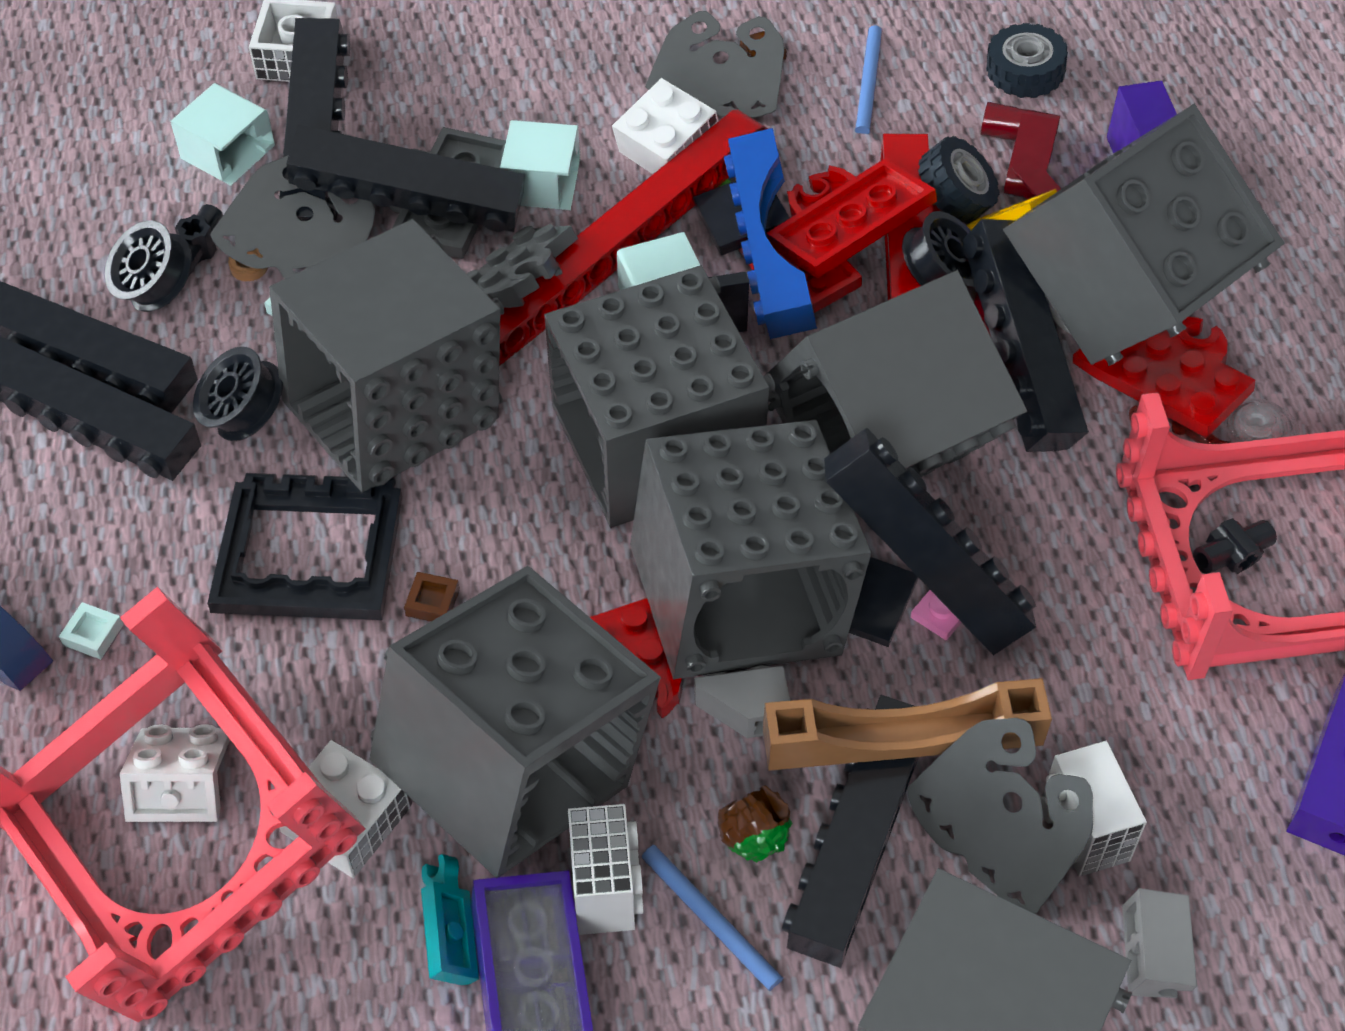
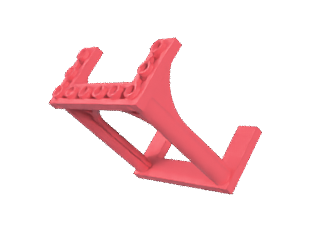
[1116,393,1345,680]
[0,587,366,1023]

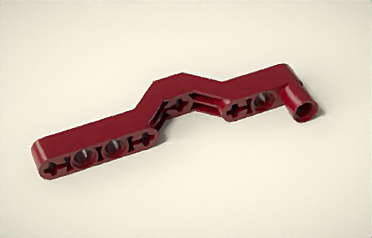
[974,102,1061,336]

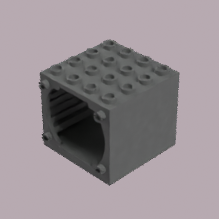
[1003,103,1285,366]
[269,219,504,493]
[544,265,775,528]
[765,270,1027,477]
[630,420,871,679]
[369,566,661,878]
[857,868,1133,1031]

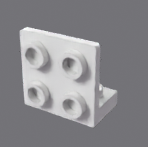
[119,724,230,822]

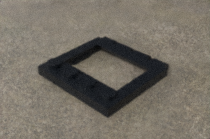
[207,473,402,620]

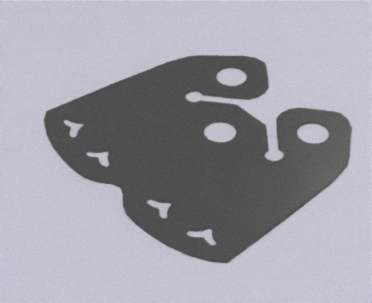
[645,11,784,118]
[210,155,375,279]
[907,718,1093,914]

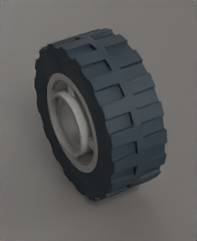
[986,23,1068,98]
[918,136,1000,224]

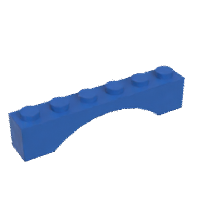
[724,128,817,339]

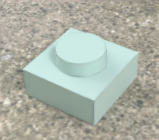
[59,602,123,660]

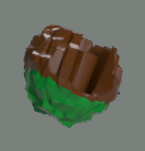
[718,785,793,863]

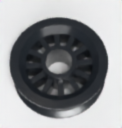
[902,211,974,288]
[105,220,192,312]
[193,346,283,441]

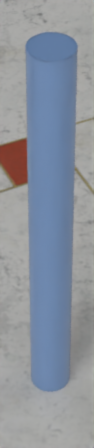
[855,25,882,134]
[642,845,783,991]

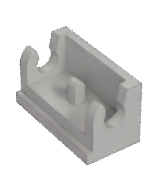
[1122,888,1197,998]

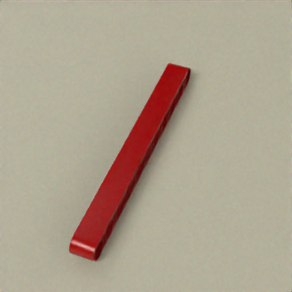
[499,109,768,366]

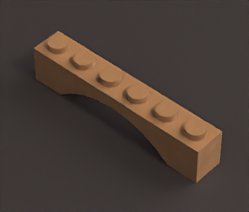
[763,678,1052,771]

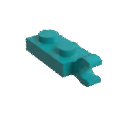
[421,854,479,985]

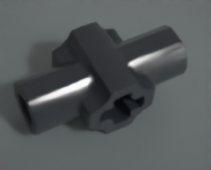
[175,204,223,276]
[1193,518,1277,574]

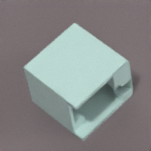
[170,83,275,186]
[500,120,580,210]
[617,232,700,290]

